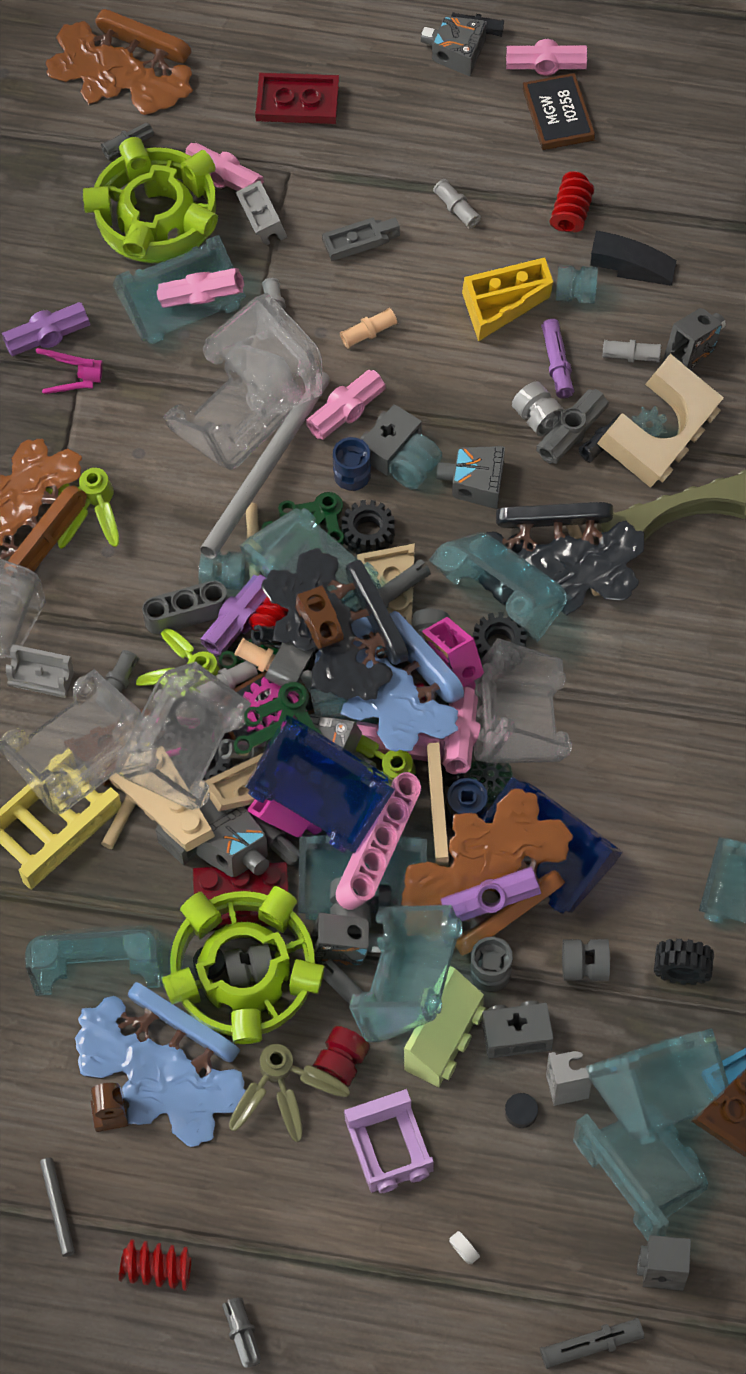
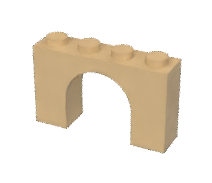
[597,354,724,488]

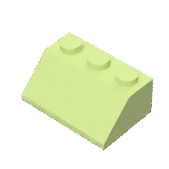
[404,966,486,1087]

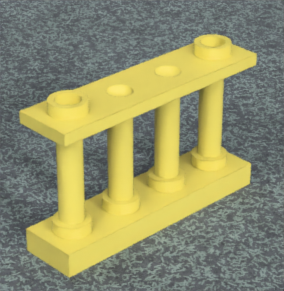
[0,749,121,890]

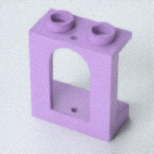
[344,1089,433,1193]

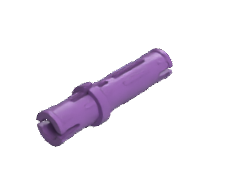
[541,319,574,398]

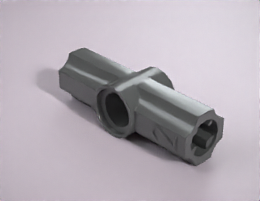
[537,389,609,464]

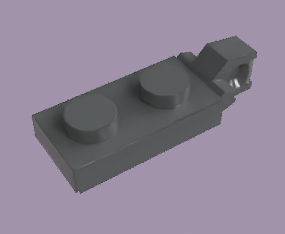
[322,217,400,261]

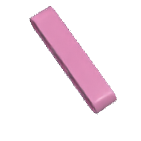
[336,772,421,910]

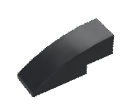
[590,230,677,286]

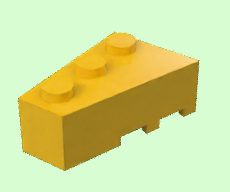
[462,257,553,341]

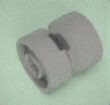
[512,381,564,436]

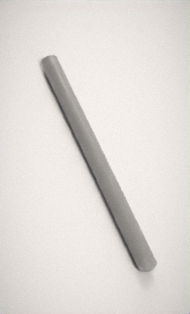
[200,371,330,559]

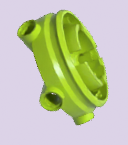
[83,137,218,263]
[161,886,325,1044]

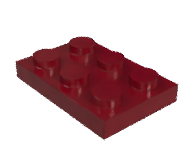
[255,72,339,124]
[193,862,289,930]

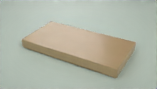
[427,742,449,867]

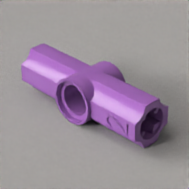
[2,302,90,356]
[201,575,267,656]
[441,866,541,925]

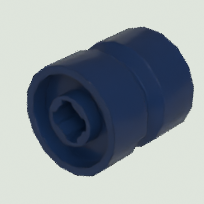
[333,437,371,491]
[447,778,488,827]

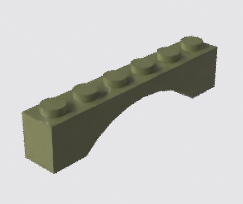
[596,470,746,542]

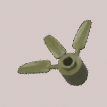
[229,1044,350,1142]

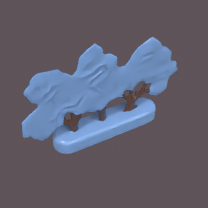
[315,611,464,751]
[75,982,246,1147]

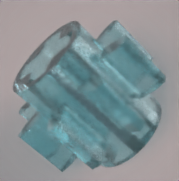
[632,406,667,438]

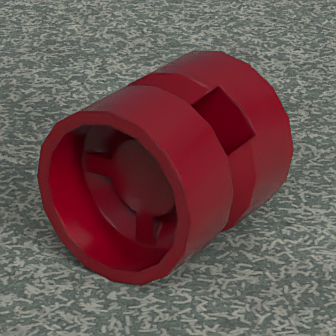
[312,1026,370,1087]

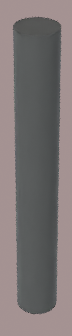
[40,1158,75,1257]

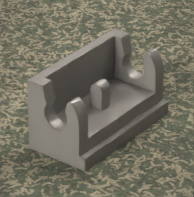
[236,180,287,245]
[6,644,74,698]
[546,1051,592,1106]

